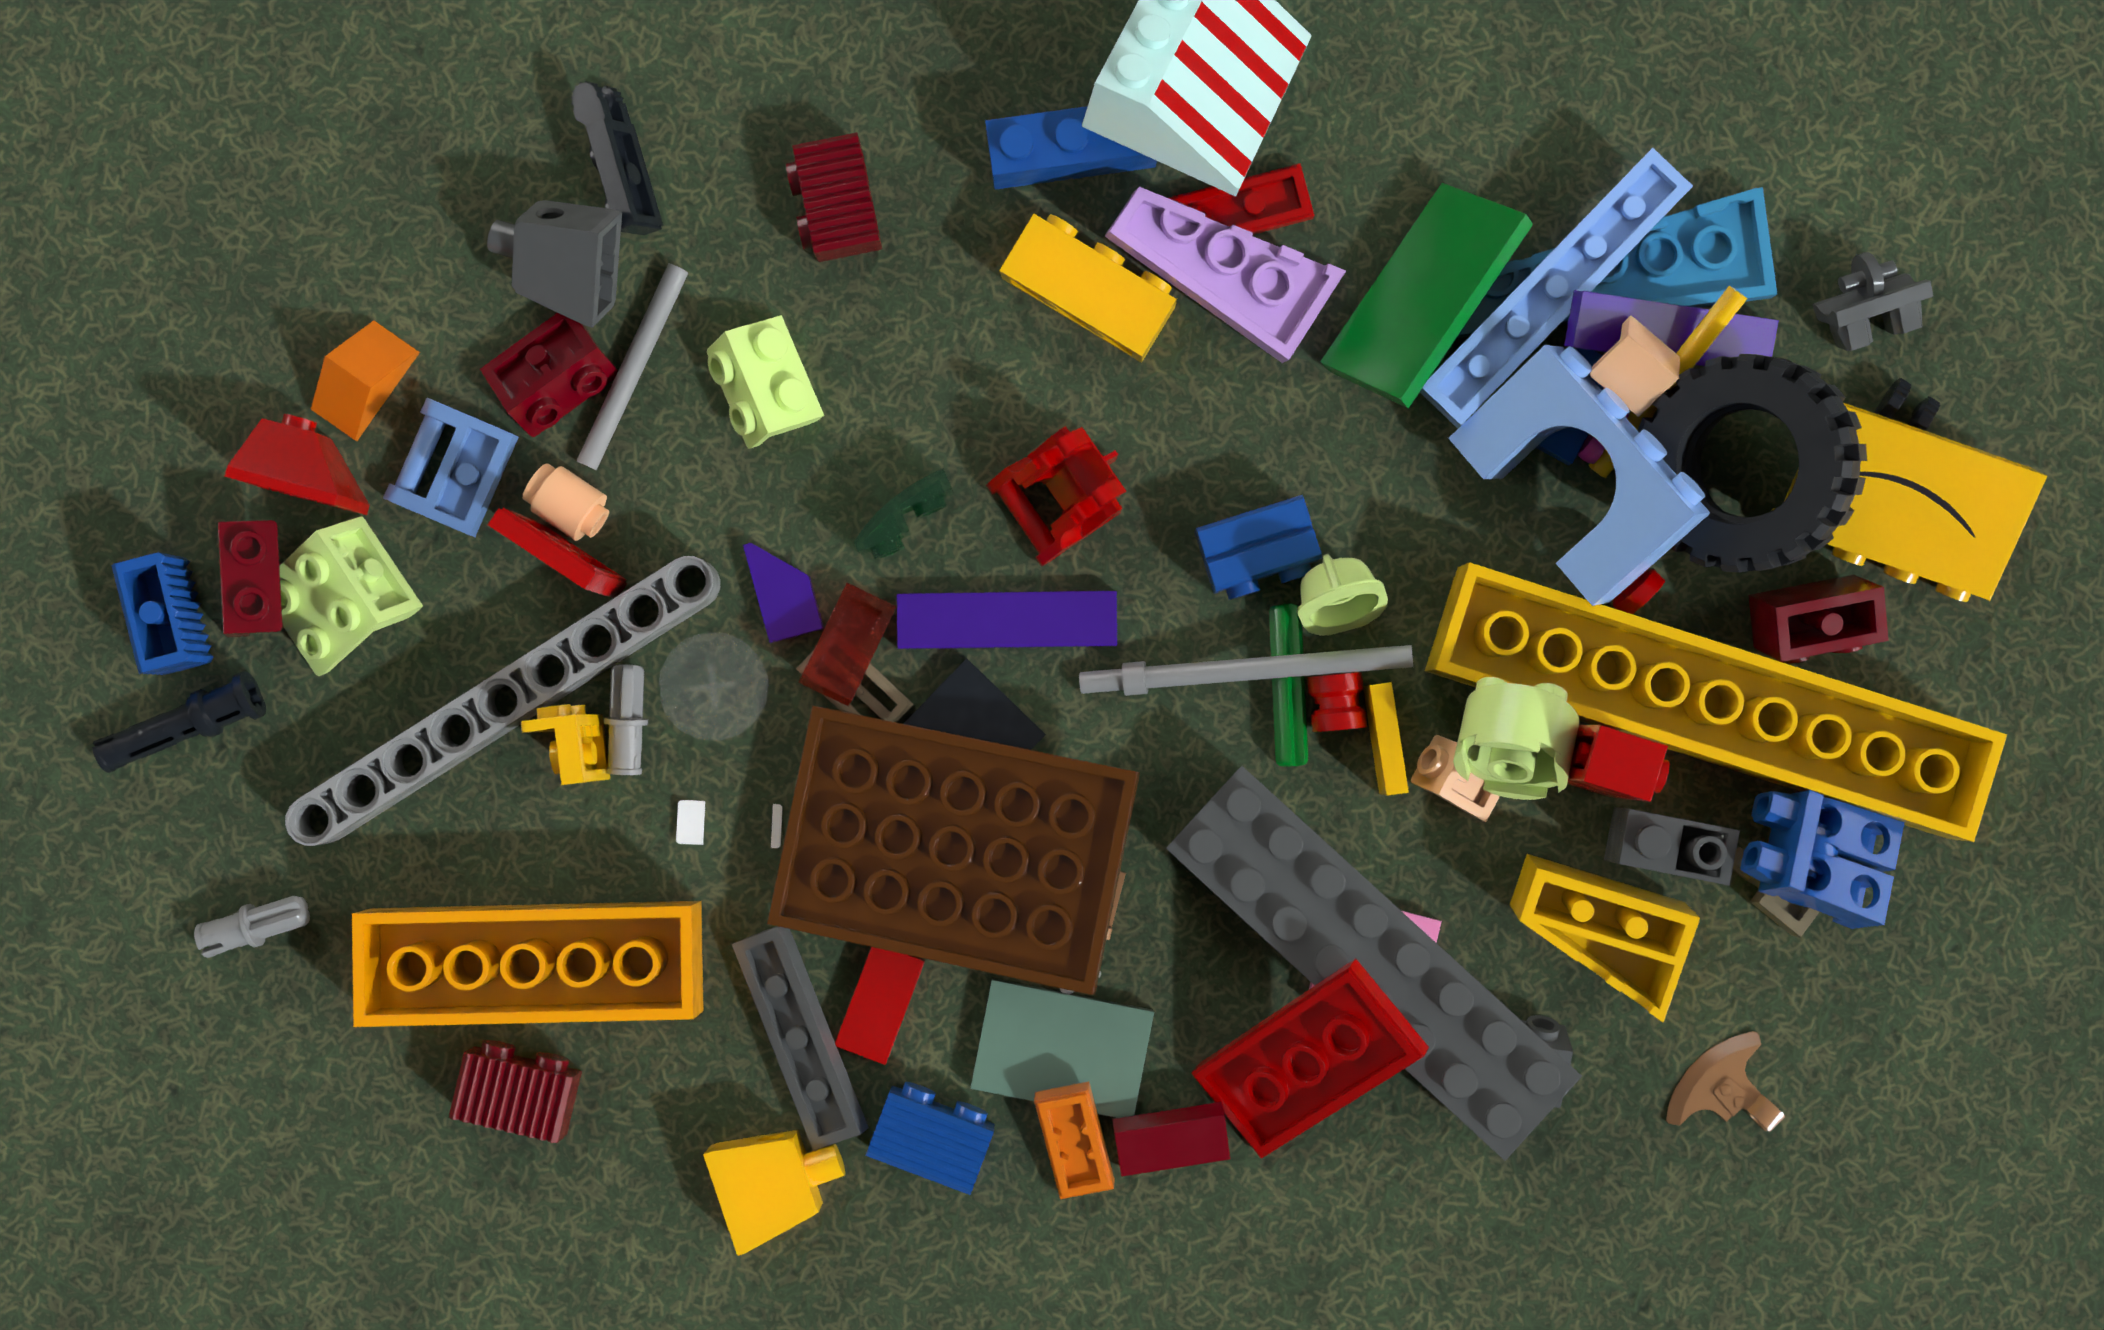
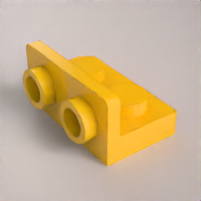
[521,704,610,785]

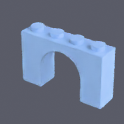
[1449,345,1710,606]

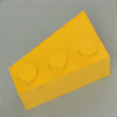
[1510,854,1700,1023]

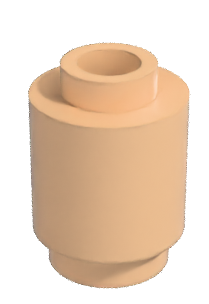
[522,463,609,541]

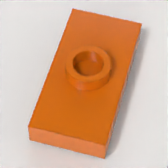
[1034,1081,1114,1199]

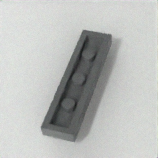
[732,926,869,1151]

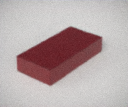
[1112,1102,1230,1177]

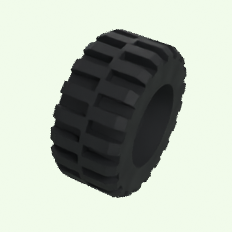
[1637,354,1867,573]

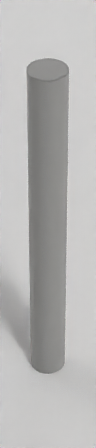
[577,263,688,471]

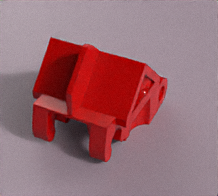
[986,426,1126,567]

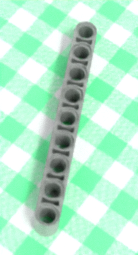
[285,556,721,846]

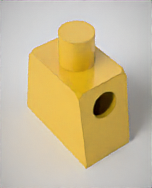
[703,1130,845,1256]

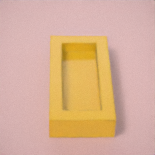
[1363,682,1409,796]

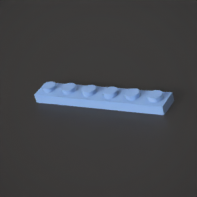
[1420,148,1693,428]

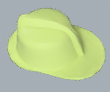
[1297,554,1388,636]

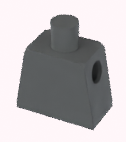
[487,200,622,328]

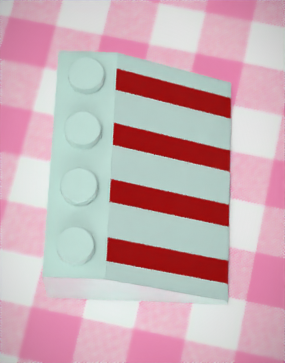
[1082,0,1312,196]

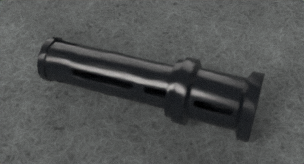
[92,671,266,773]

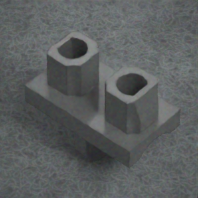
[1813,252,1933,351]

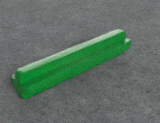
[1269,604,1309,767]

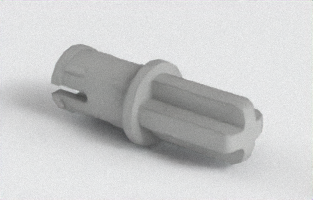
[603,664,648,775]
[194,896,310,958]

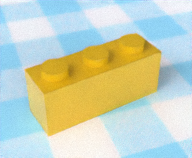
[999,214,1176,363]

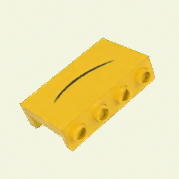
[1772,402,2047,602]

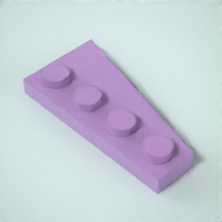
[1105,187,1346,363]

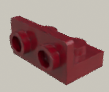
[480,313,618,437]
[218,520,283,638]

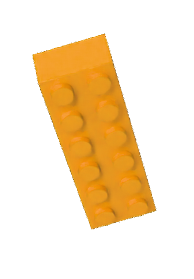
[352,901,703,1027]

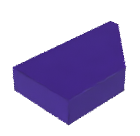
[743,543,824,643]

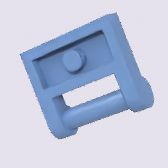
[383,398,519,537]

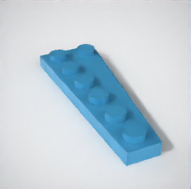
[1457,187,1777,338]

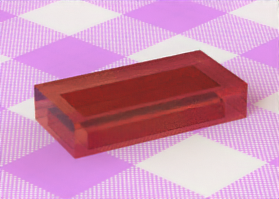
[798,583,896,707]

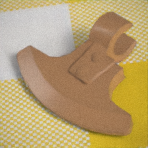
[1666,1031,1785,1132]

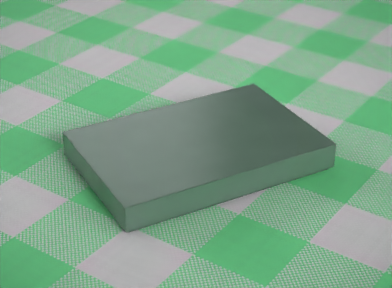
[970,978,1154,1118]

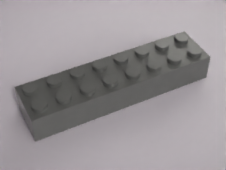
[1166,766,1582,1161]

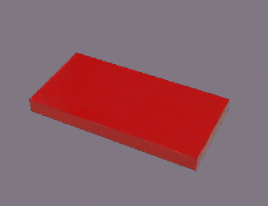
[1191,958,1429,1159]

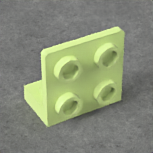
[280,516,423,676]

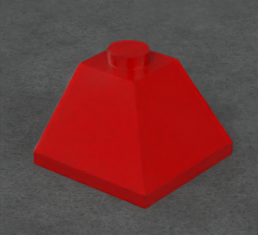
[224,414,370,515]

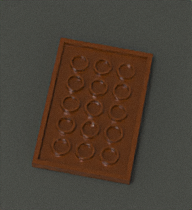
[767,705,1140,995]

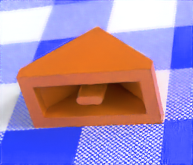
[311,320,420,441]

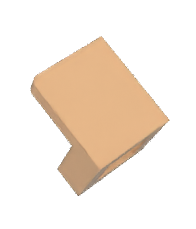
[1590,316,1680,417]

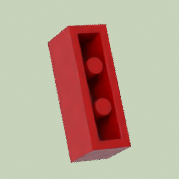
[1567,725,1670,802]

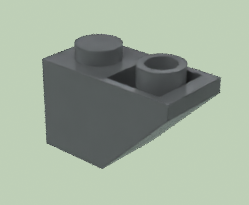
[1604,807,1740,886]

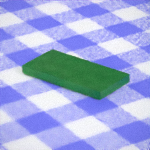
[1320,183,1533,408]

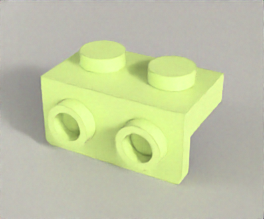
[707,315,824,449]

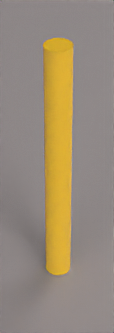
[1589,285,1748,478]

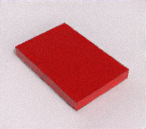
[487,507,627,598]

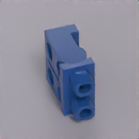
[1740,790,1905,929]

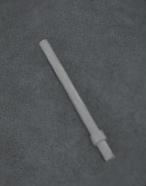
[1079,645,1413,696]

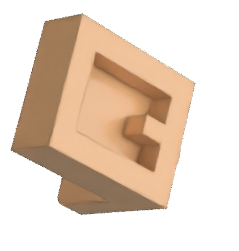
[1411,735,1500,822]

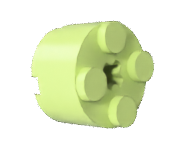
[1453,677,1579,800]

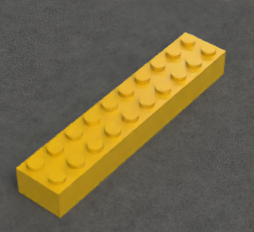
[1425,562,2007,842]

